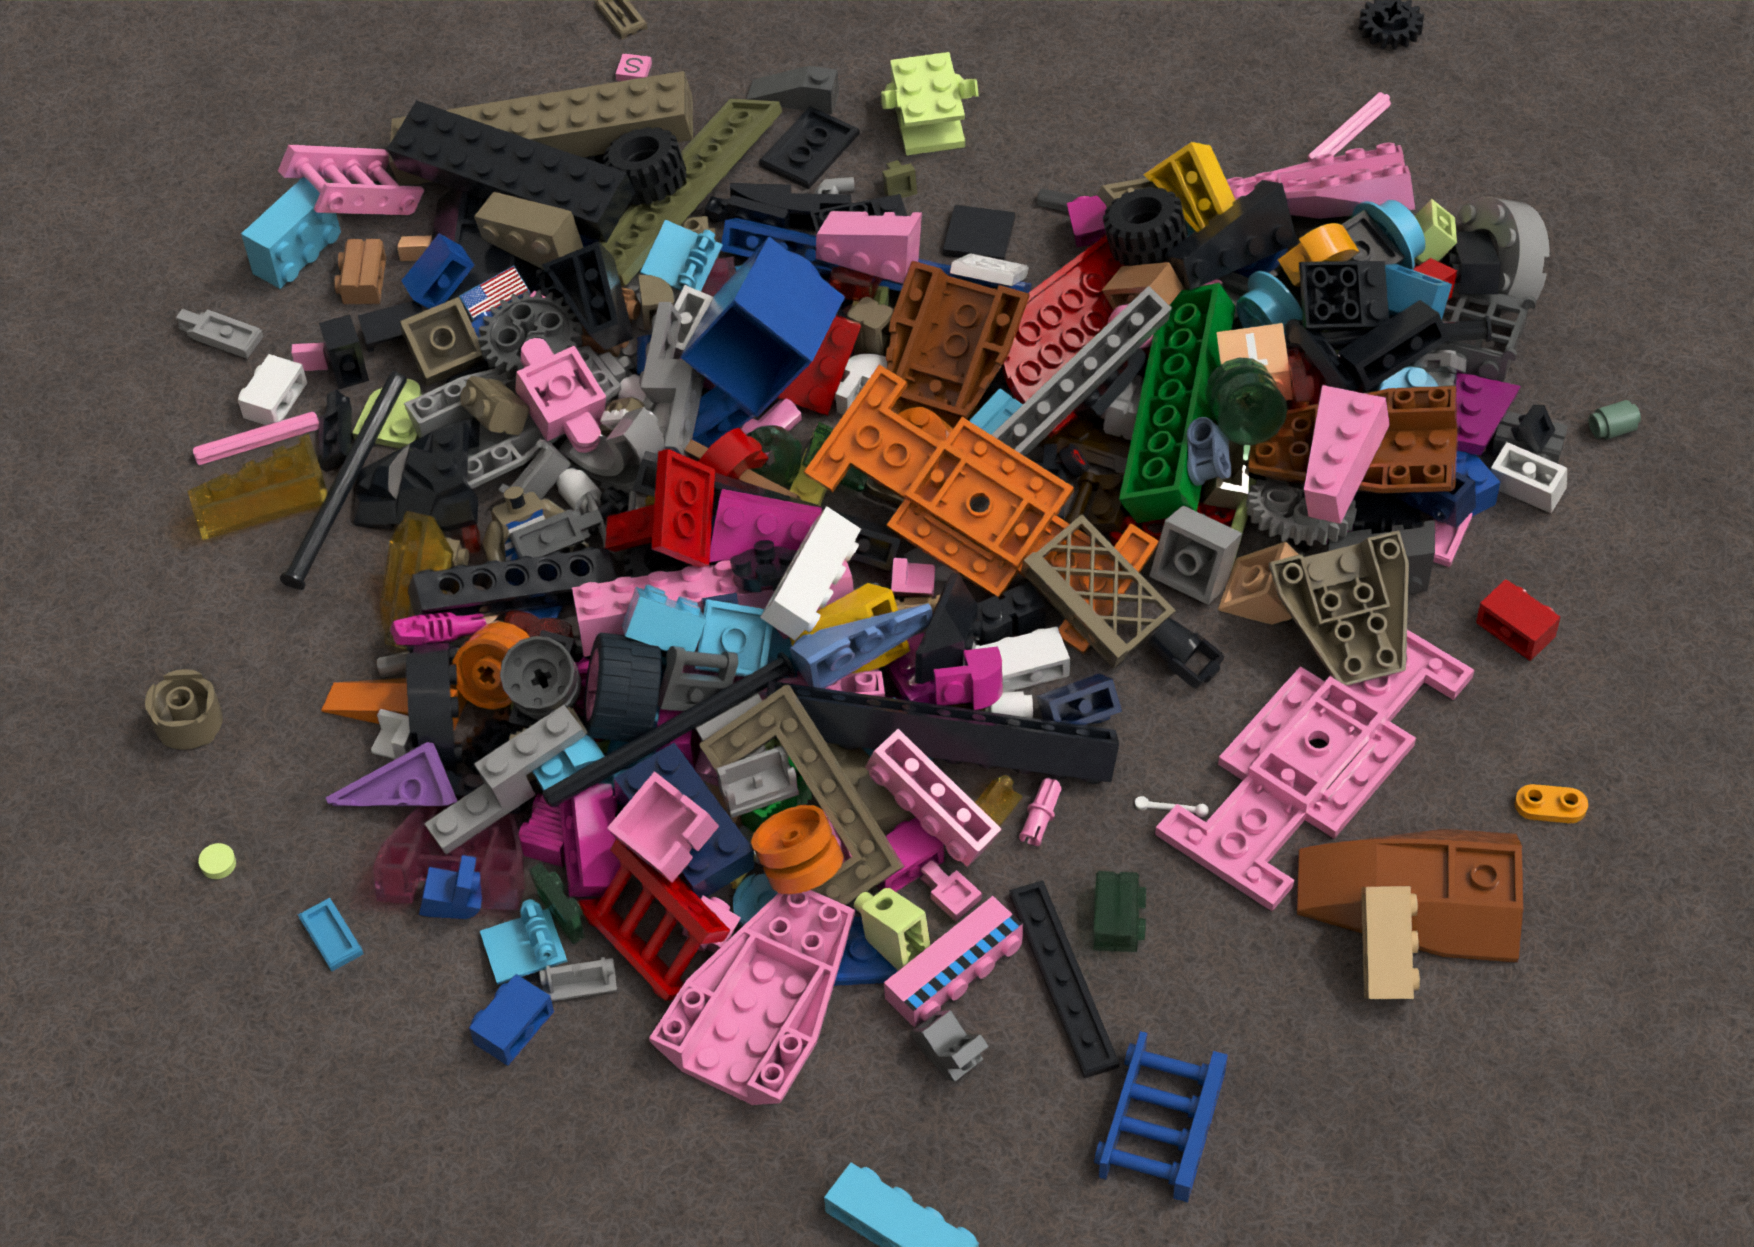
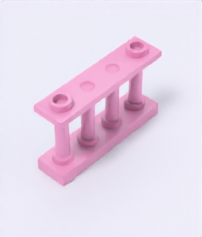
[278,145,424,215]

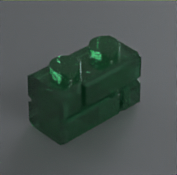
[1093,871,1146,952]

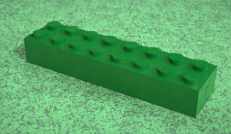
[1119,283,1236,523]

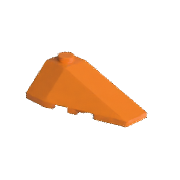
[322,678,467,730]

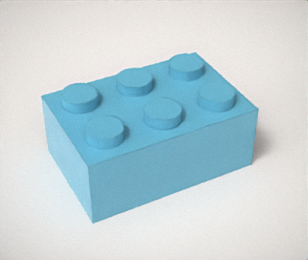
[241,177,341,289]

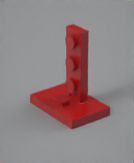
[605,449,715,568]

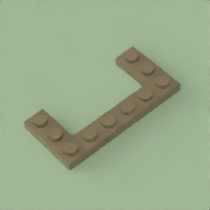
[699,685,905,906]

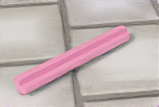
[1307,92,1391,161]
[193,412,319,465]

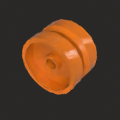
[452,622,530,710]
[751,805,844,894]

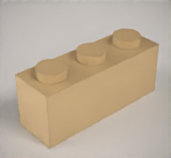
[1361,886,1420,999]

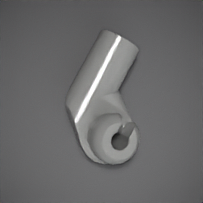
[814,177,855,194]

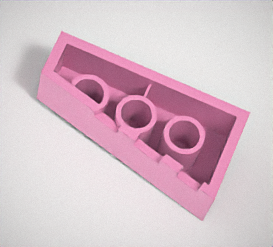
[1304,385,1390,524]

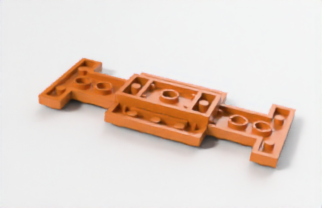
[804,364,1159,654]

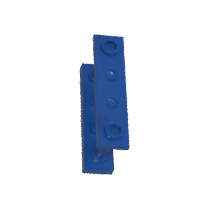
[1094,1031,1228,1202]

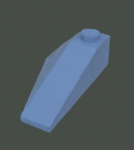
[790,603,933,689]

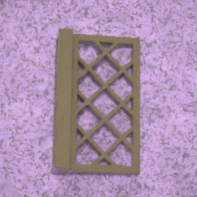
[1021,515,1176,669]

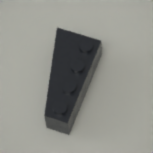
[1164,180,1298,290]

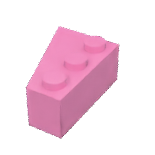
[816,211,922,284]

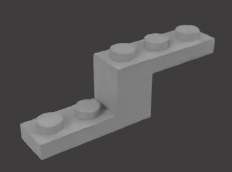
[639,302,705,457]
[424,705,586,854]

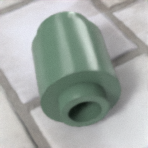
[1588,400,1641,440]

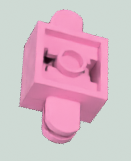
[515,338,606,453]

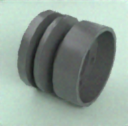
[500,636,582,720]

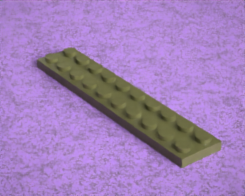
[599,99,782,286]

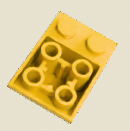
[789,583,910,673]

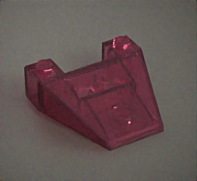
[373,806,525,910]

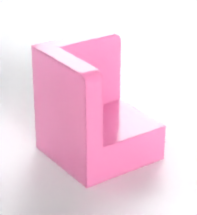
[891,558,936,598]

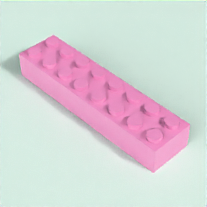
[572,560,854,657]

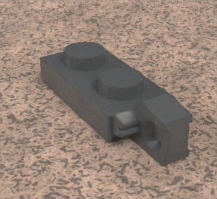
[509,509,603,558]

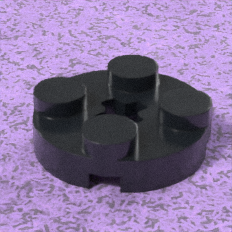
[730,540,797,592]

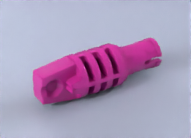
[390,612,486,645]

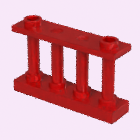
[576,839,731,1001]

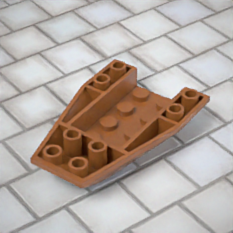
[1248,386,1458,493]
[1297,829,1523,963]

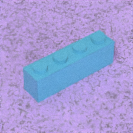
[824,1163,979,1247]

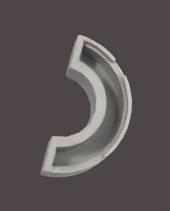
[1457,197,1550,301]
[558,407,665,493]

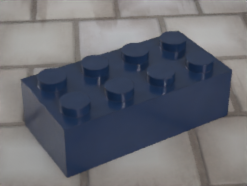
[614,743,754,899]

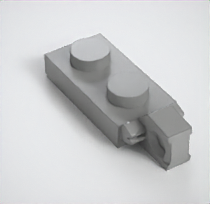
[176,309,263,359]

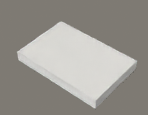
[950,253,1029,286]

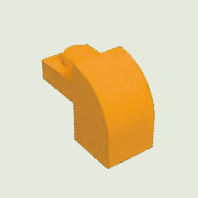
[1278,223,1360,287]

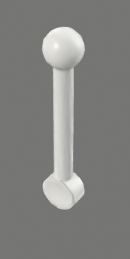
[1135,796,1209,817]

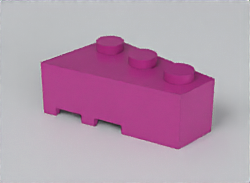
[710,489,822,562]

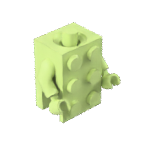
[881,52,979,155]

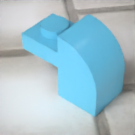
[532,735,614,791]

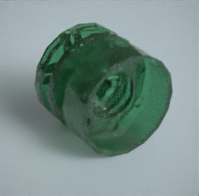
[1205,357,1287,445]

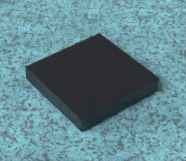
[943,205,1015,260]

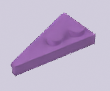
[326,742,457,806]

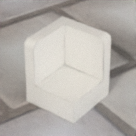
[371,709,413,760]

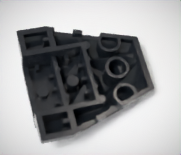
[354,417,480,532]

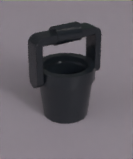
[1148,617,1224,688]

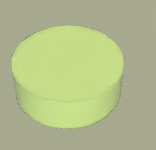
[199,843,236,879]

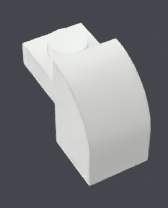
[834,354,887,415]

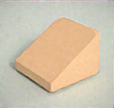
[397,235,432,261]

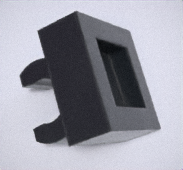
[1510,405,1555,452]

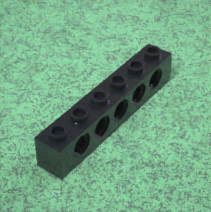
[408,547,617,617]

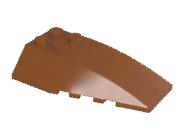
[886,260,1030,429]

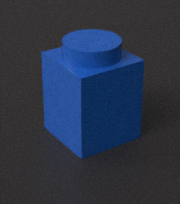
[680,237,845,417]

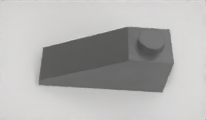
[746,66,839,114]

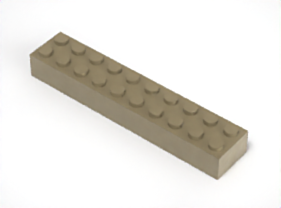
[389,71,693,185]

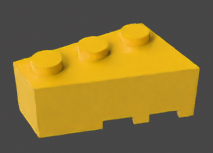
[1143,142,1235,232]

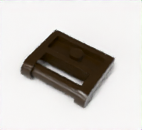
[1064,472,1127,534]

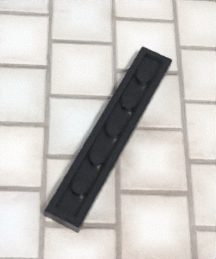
[1009,880,1120,1078]

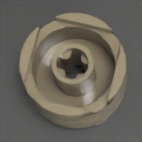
[145,669,223,750]

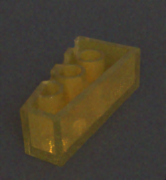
[187,434,328,540]

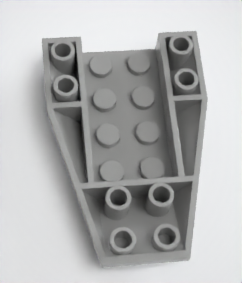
[404,345,621,489]

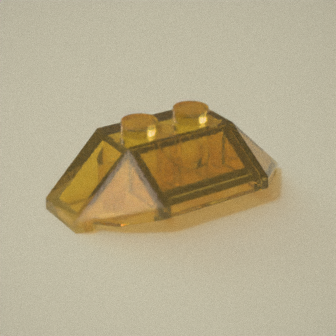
[379,511,454,650]

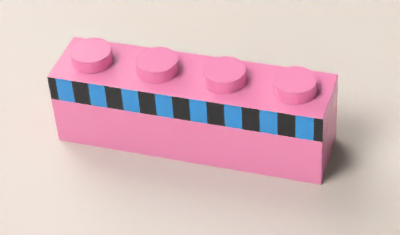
[884,896,1023,1027]

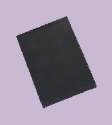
[759,106,860,189]

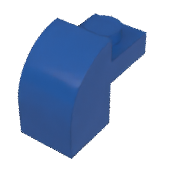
[419,855,486,919]

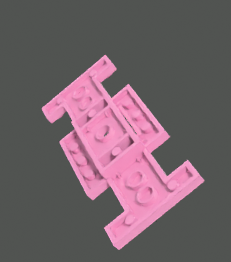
[1155,630,1474,911]

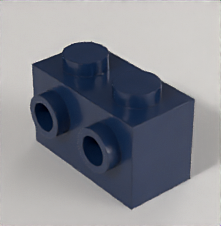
[1036,673,1122,725]

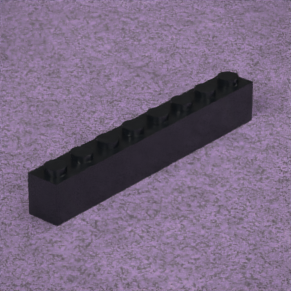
[633,451,901,571]

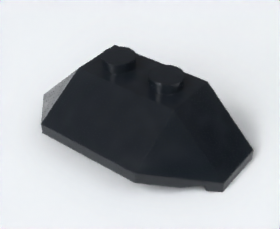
[915,573,983,684]

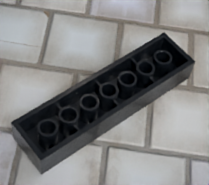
[387,100,635,243]

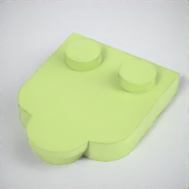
[352,379,422,448]

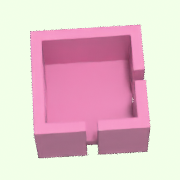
[607,771,719,883]

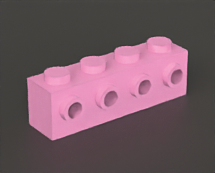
[865,729,1001,867]

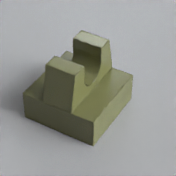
[882,160,918,198]

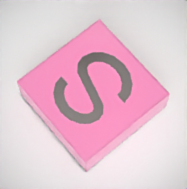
[616,54,652,81]

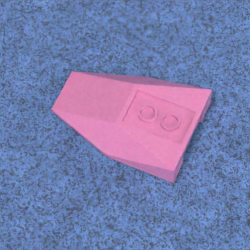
[1227,143,1416,219]

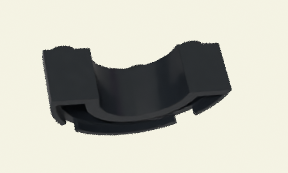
[406,642,463,774]

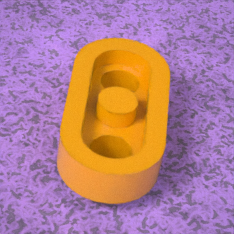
[1515,784,1588,823]

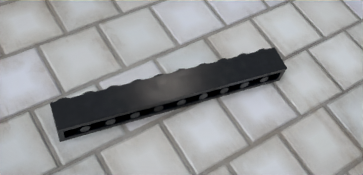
[765,681,1119,784]

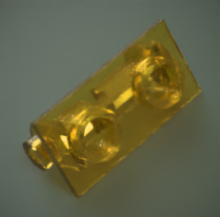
[975,775,1023,827]

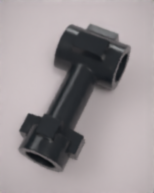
[581,486,629,536]

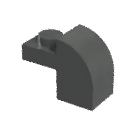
[910,1010,989,1081]

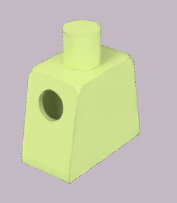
[854,888,930,971]

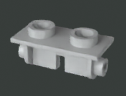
[540,957,617,1001]

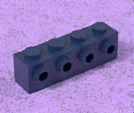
[1383,472,1476,529]

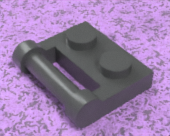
[658,646,738,711]

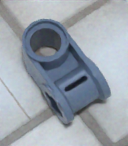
[1187,417,1231,486]

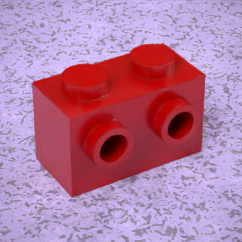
[1476,579,1561,661]

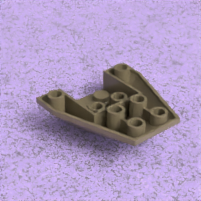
[1268,530,1409,686]

